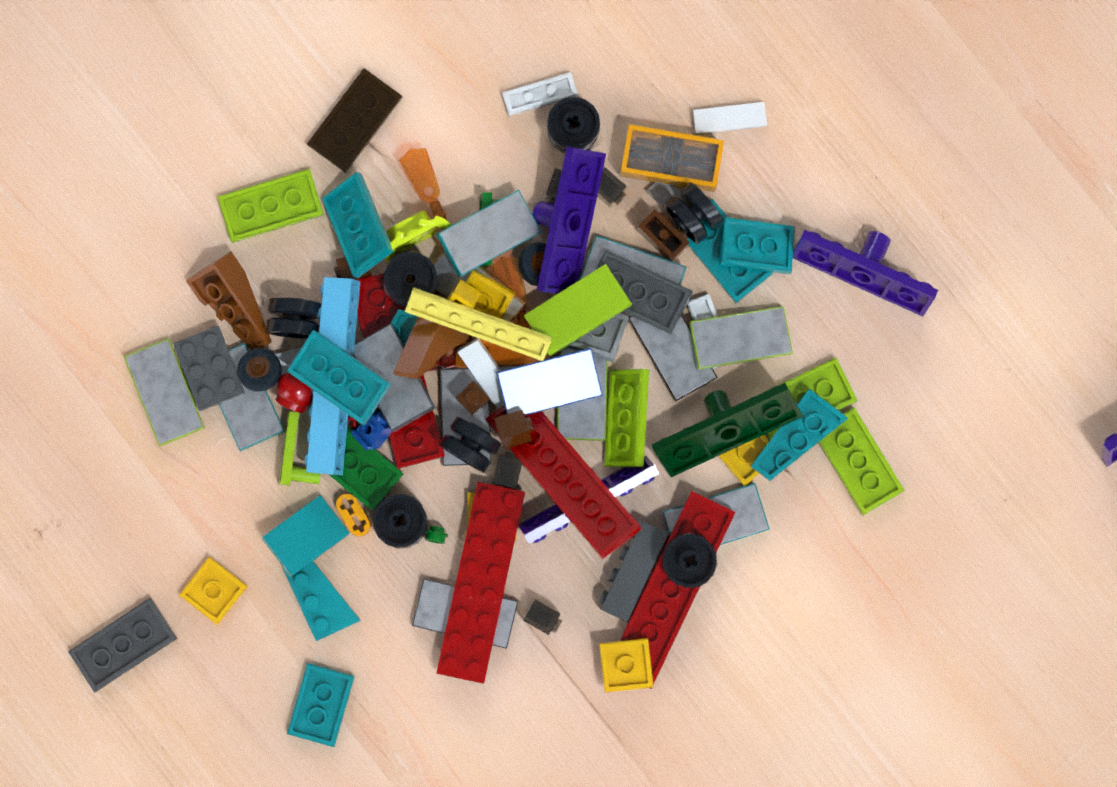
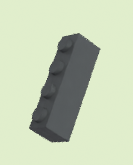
[598,521,668,622]

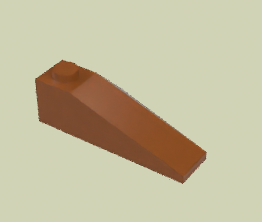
[186,251,272,350]
[394,317,472,379]

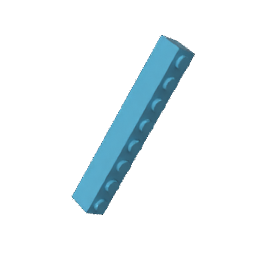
[305,277,360,476]

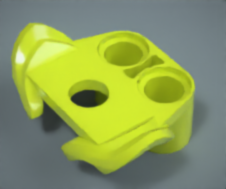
[386,210,452,263]

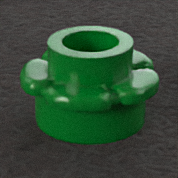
[425,526,448,544]

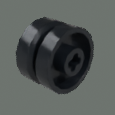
[547,97,600,153]
[664,182,724,245]
[382,251,438,307]
[266,298,322,339]
[439,416,502,473]
[373,494,428,549]
[662,533,717,588]

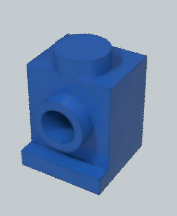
[351,411,392,450]

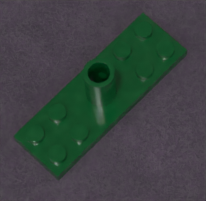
[652,383,803,478]

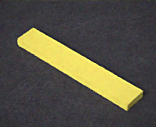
[405,287,552,361]

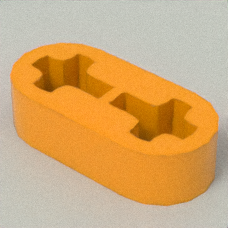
[336,494,371,537]

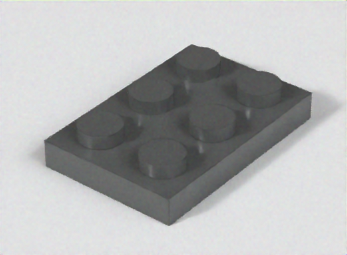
[173,326,245,412]

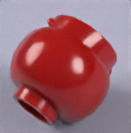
[275,372,313,413]

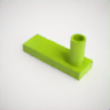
[279,411,321,486]

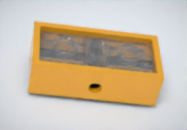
[620,124,724,192]

